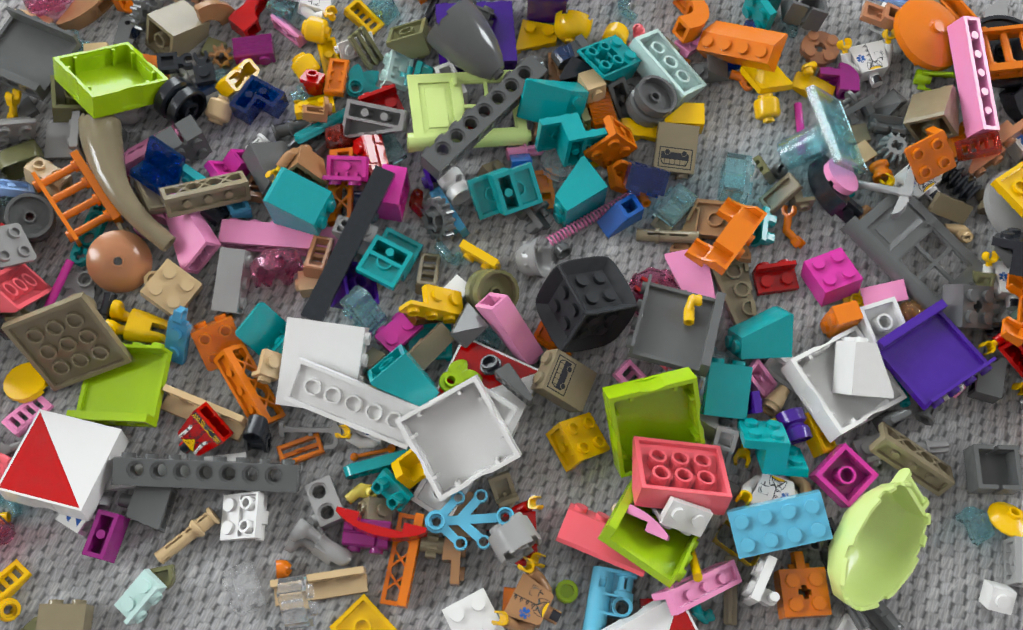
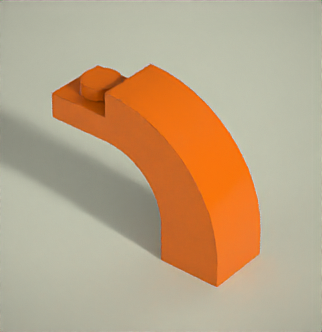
[672,0,709,44]

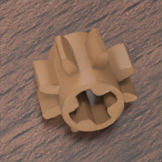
[209,43,234,69]

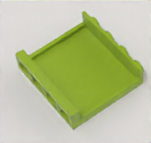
[66,342,173,428]
[598,479,700,588]

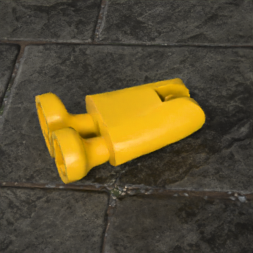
[106,299,168,343]

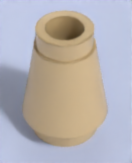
[762,385,790,417]

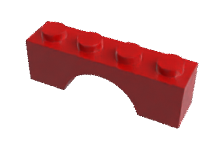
[228,0,293,37]

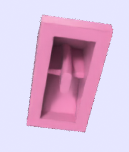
[749,359,778,399]

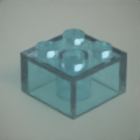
[717,152,755,204]

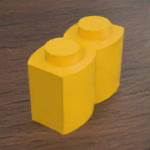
[215,58,260,98]

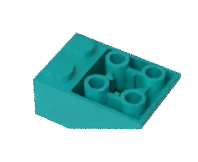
[577,35,642,81]

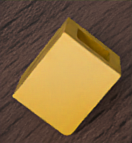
[391,449,426,489]

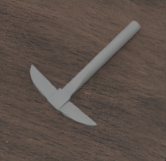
[858,167,914,219]

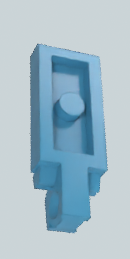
[429,186,470,238]
[165,306,192,365]

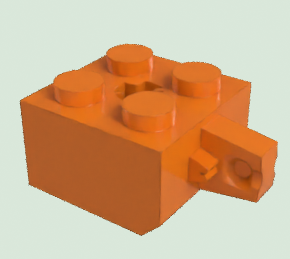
[773,551,832,620]

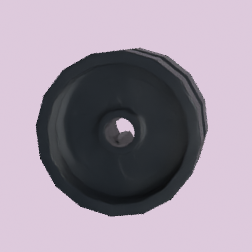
[154,76,206,128]

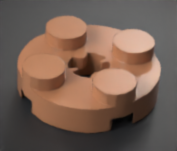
[800,30,839,67]

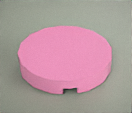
[824,158,859,196]

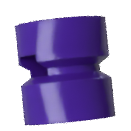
[775,407,813,445]

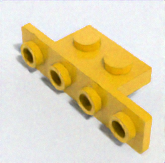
[399,284,463,324]

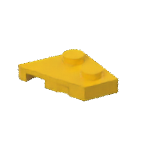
[516,19,558,54]

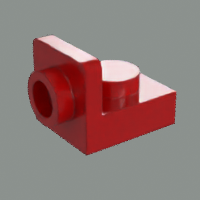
[300,69,325,96]

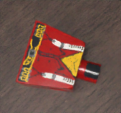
[178,402,234,455]

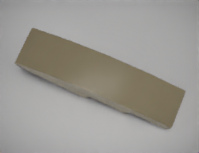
[409,322,454,369]

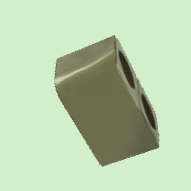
[0,139,46,180]

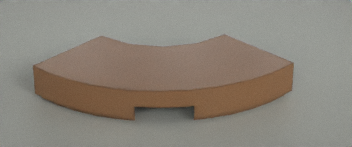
[194,0,235,26]

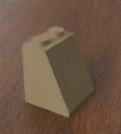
[145,0,210,57]
[903,85,960,142]

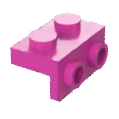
[322,155,369,186]
[374,312,424,353]

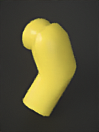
[344,483,378,504]

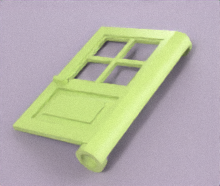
[407,70,532,153]

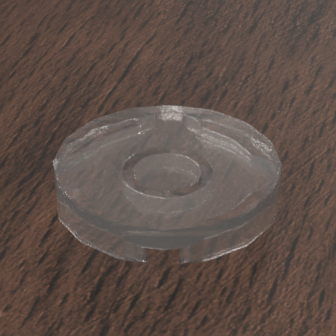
[539,149,575,182]

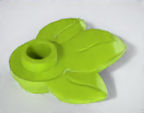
[439,359,482,392]

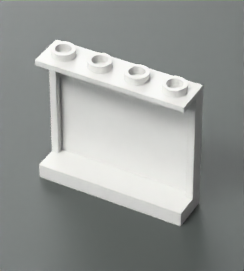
[275,317,371,408]

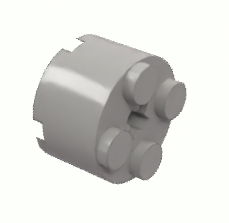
[488,512,542,566]

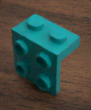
[235,302,287,356]

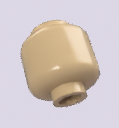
[205,94,234,126]

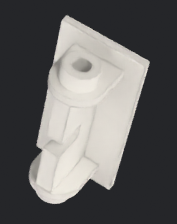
[334,31,374,60]

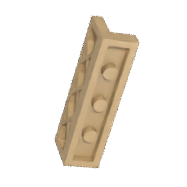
[161,384,247,442]
[270,566,369,607]

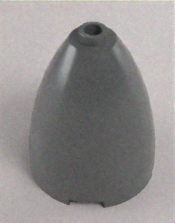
[427,0,505,80]

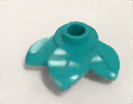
[346,64,380,98]

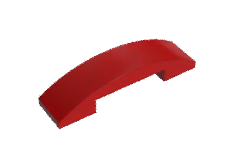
[336,506,428,542]

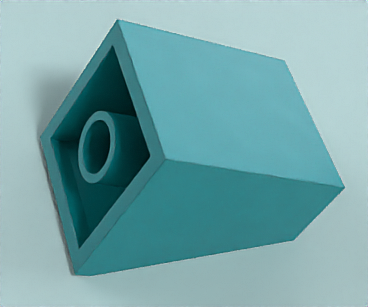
[553,156,608,227]
[263,167,336,236]
[725,306,794,359]
[367,344,439,406]

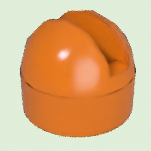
[276,560,292,579]

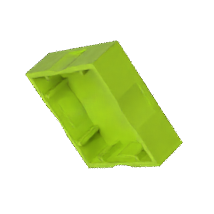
[53,42,169,119]
[602,367,705,478]

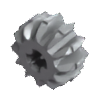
[876,132,912,168]

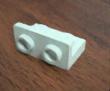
[379,49,414,92]
[114,569,167,625]

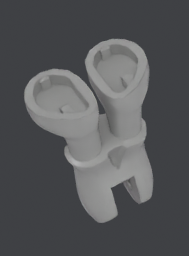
[284,518,352,570]

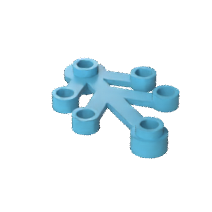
[425,489,514,551]

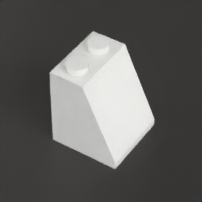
[832,337,894,398]

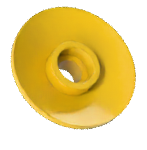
[987,502,1023,537]

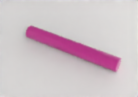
[794,102,807,158]
[43,259,74,307]

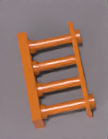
[981,24,1023,80]
[31,149,124,247]

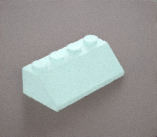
[628,29,707,111]

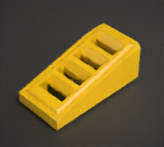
[343,0,385,35]
[0,559,32,601]

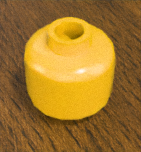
[301,16,332,44]
[602,22,629,44]
[291,52,321,80]
[753,93,781,124]

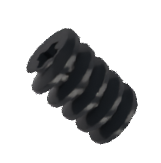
[940,161,982,203]

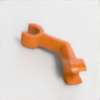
[781,205,806,249]

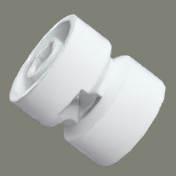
[437,167,471,206]

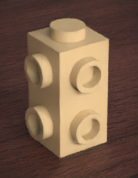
[23,156,73,196]

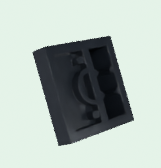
[991,228,1023,277]

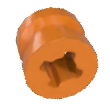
[869,159,893,184]

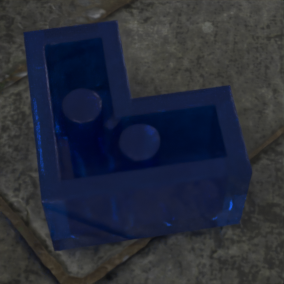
[229,75,289,125]
[623,160,671,198]

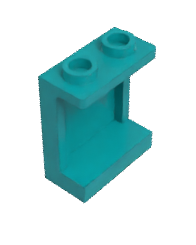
[700,357,753,420]

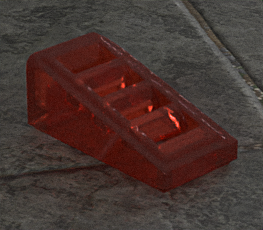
[954,130,1002,162]

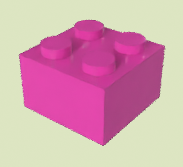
[377,164,410,222]
[800,247,863,307]
[808,443,879,508]

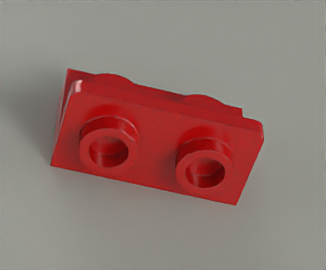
[358,84,404,110]
[751,259,799,296]

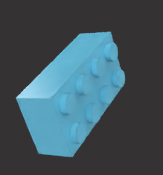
[727,489,833,559]

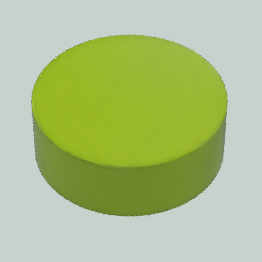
[555,580,579,604]

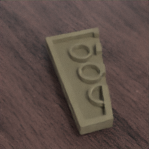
[711,261,757,326]

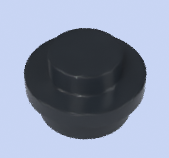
[480,354,502,375]

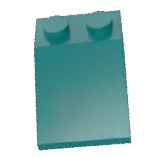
[516,78,589,123]

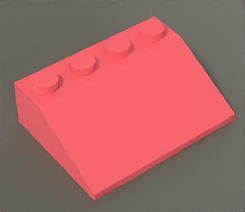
[632,436,732,515]

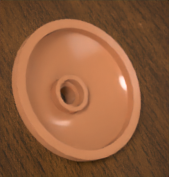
[86,230,153,293]

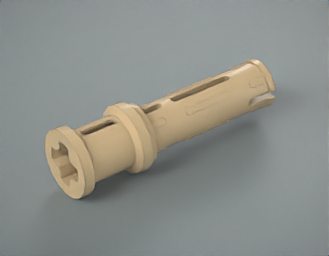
[154,507,221,564]

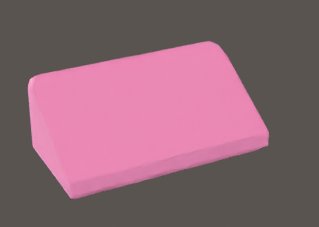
[270,14,308,48]

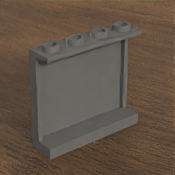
[0,6,82,101]
[626,274,726,377]

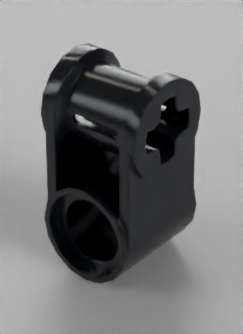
[243,414,272,453]

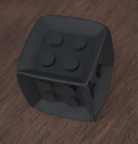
[535,256,637,353]

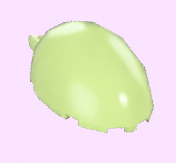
[827,468,931,611]

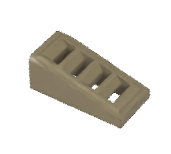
[415,252,441,295]

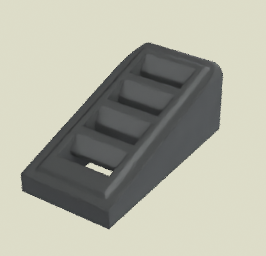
[494,363,533,406]
[871,410,912,433]

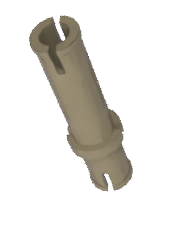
[636,228,700,244]

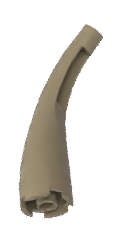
[78,113,176,252]

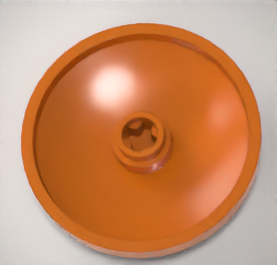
[893,0,956,71]

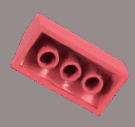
[0,264,52,313]
[556,503,645,577]

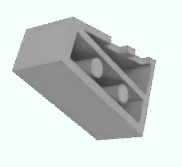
[340,98,411,140]
[211,247,256,314]

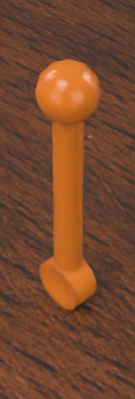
[350,444,396,461]

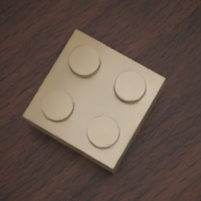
[140,258,203,317]

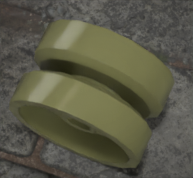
[465,269,519,312]

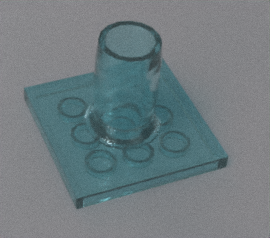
[777,84,868,175]

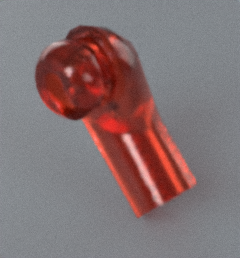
[409,189,424,219]

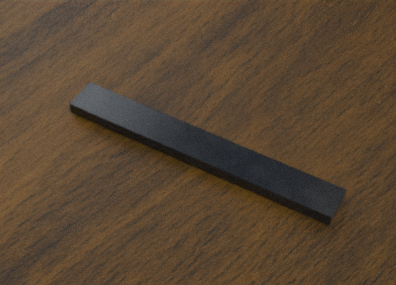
[301,165,395,322]

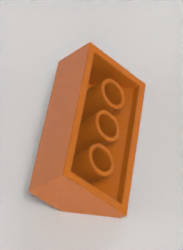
[696,20,788,72]

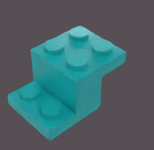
[742,0,782,30]
[534,113,608,167]
[466,162,543,220]
[355,227,424,291]
[737,418,809,477]

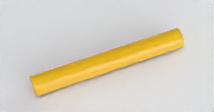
[689,550,703,582]

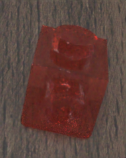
[325,124,355,149]

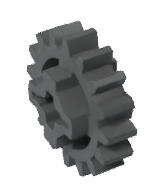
[129,0,164,33]
[421,196,456,242]

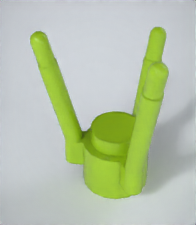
[913,69,956,91]

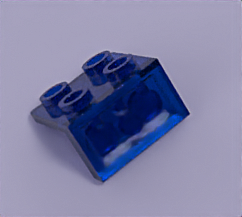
[129,135,186,197]

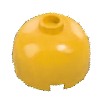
[554,10,593,45]

